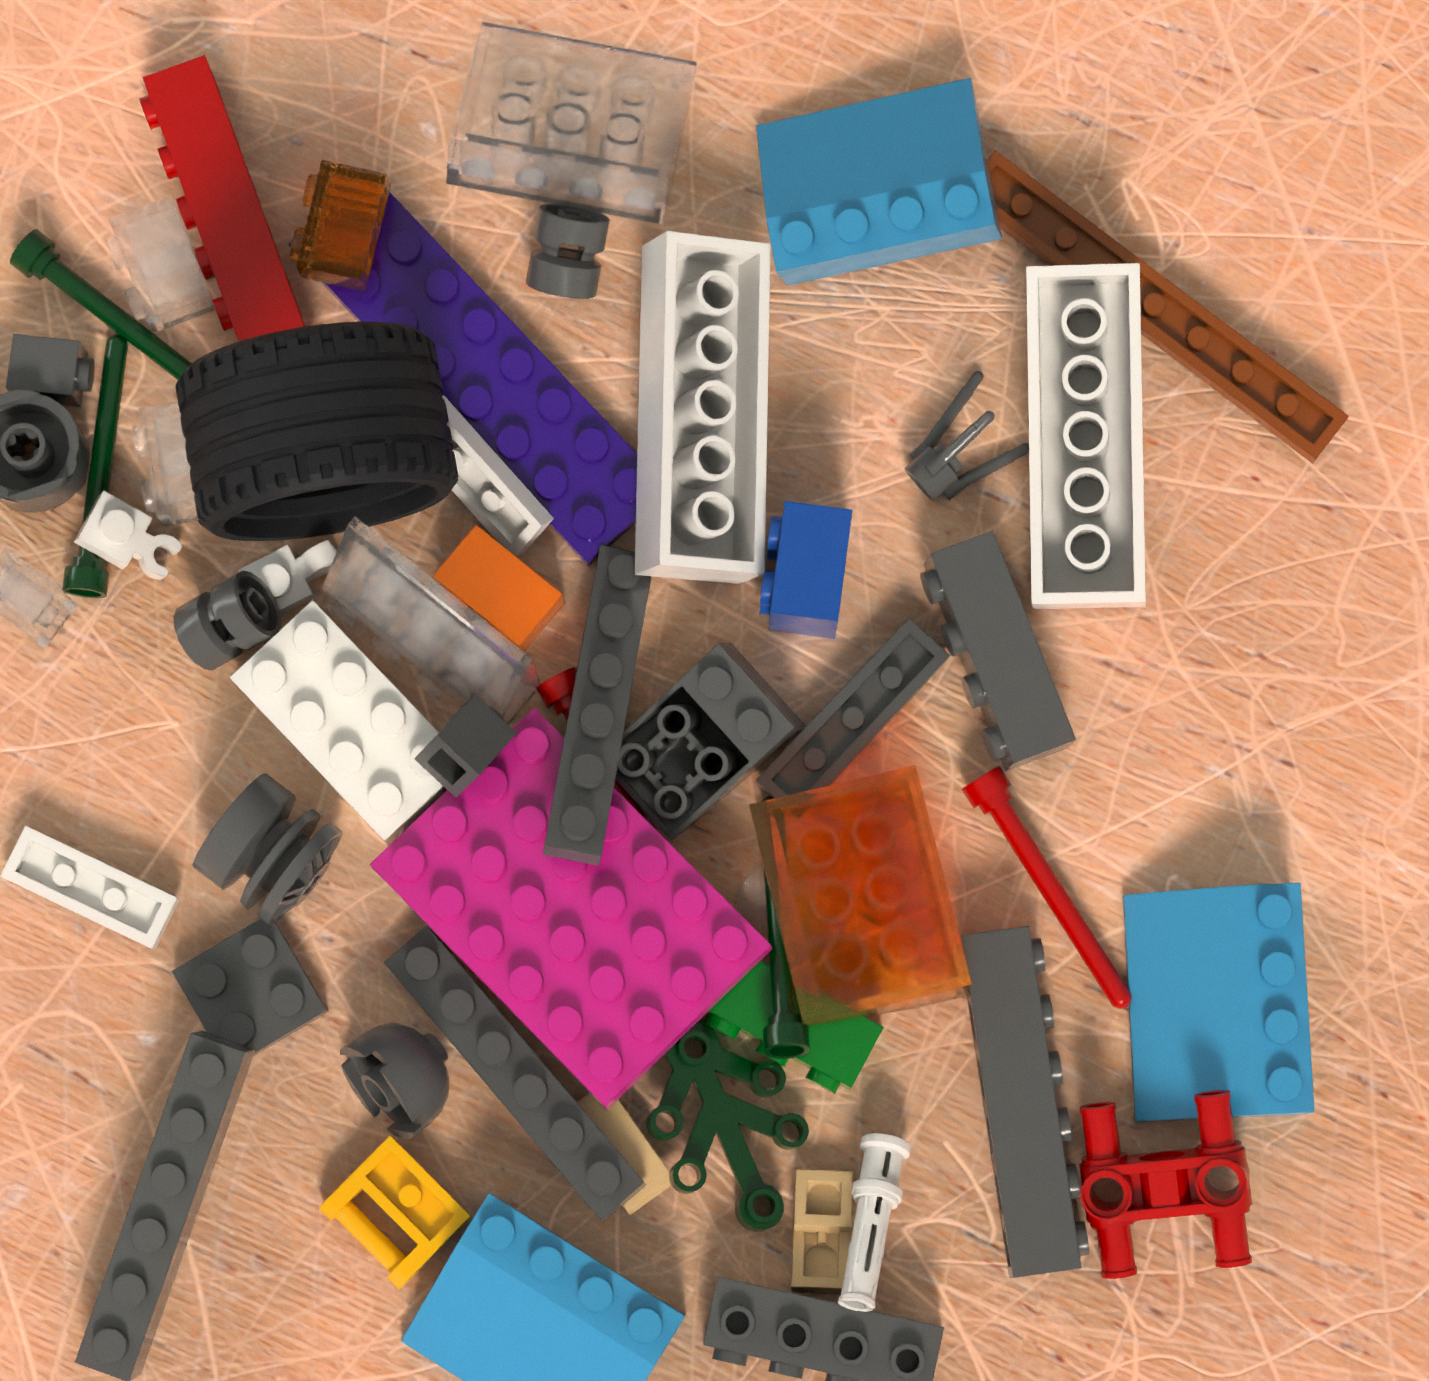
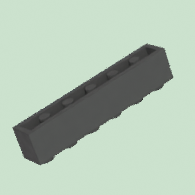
[958,926,1089,1278]
[75,1031,256,1381]

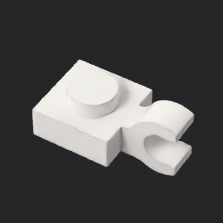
[238,540,343,614]

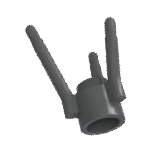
[904,371,1029,501]

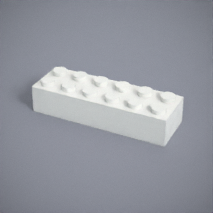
[635,231,771,584]
[1026,263,1146,609]

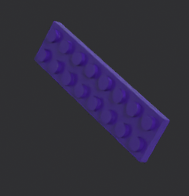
[288,171,637,566]

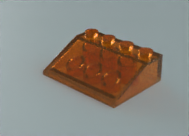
[749,765,972,1026]

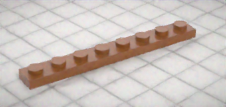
[987,150,1349,464]

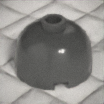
[340,1023,449,1140]

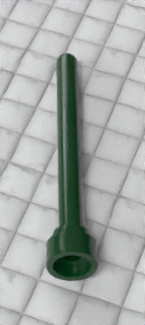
[10,229,192,380]
[62,335,128,598]
[760,796,810,1059]

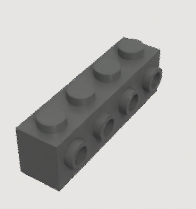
[920,531,1076,771]
[703,1277,944,1381]

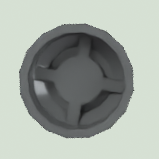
[526,204,610,299]
[173,570,281,671]

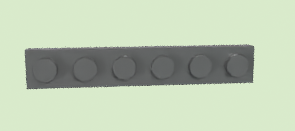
[542,545,652,866]
[384,926,646,1222]

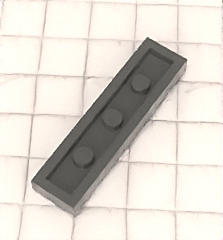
[755,618,950,821]

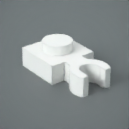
[74,491,182,580]

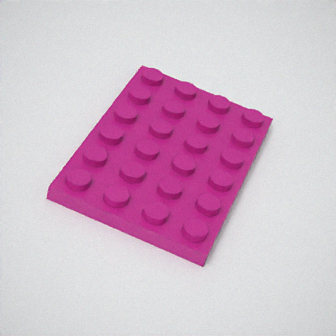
[369,708,772,1109]

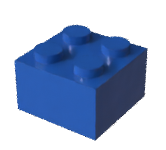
[759,501,853,639]

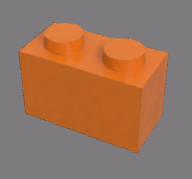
[433,524,565,655]

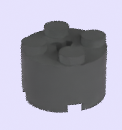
[0,390,90,513]

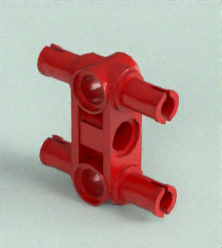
[1079,1090,1252,1279]

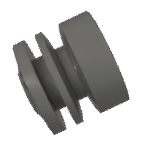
[192,773,343,927]

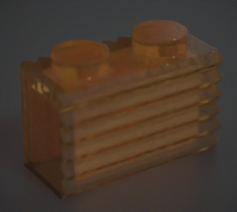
[290,160,391,291]

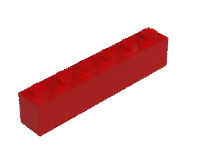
[139,55,306,341]

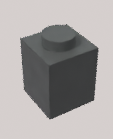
[6,334,95,407]
[414,694,517,798]

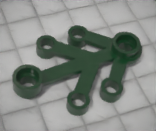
[646,1021,809,1232]

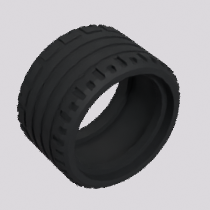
[175,321,459,541]

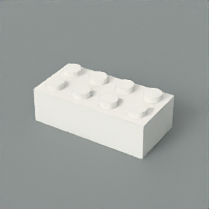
[230,600,447,846]

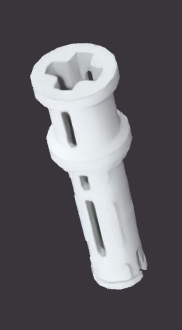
[838,1133,911,1312]

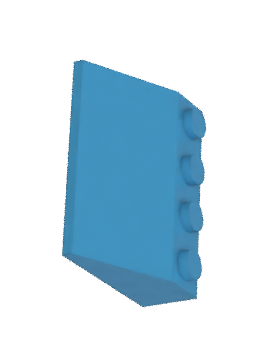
[756,78,1002,286]
[1123,883,1314,1122]
[401,1193,686,1381]

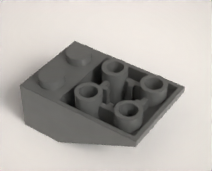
[615,643,805,841]

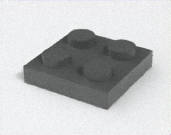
[172,919,328,1056]

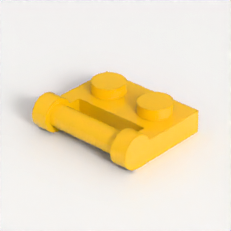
[319,1135,472,1290]

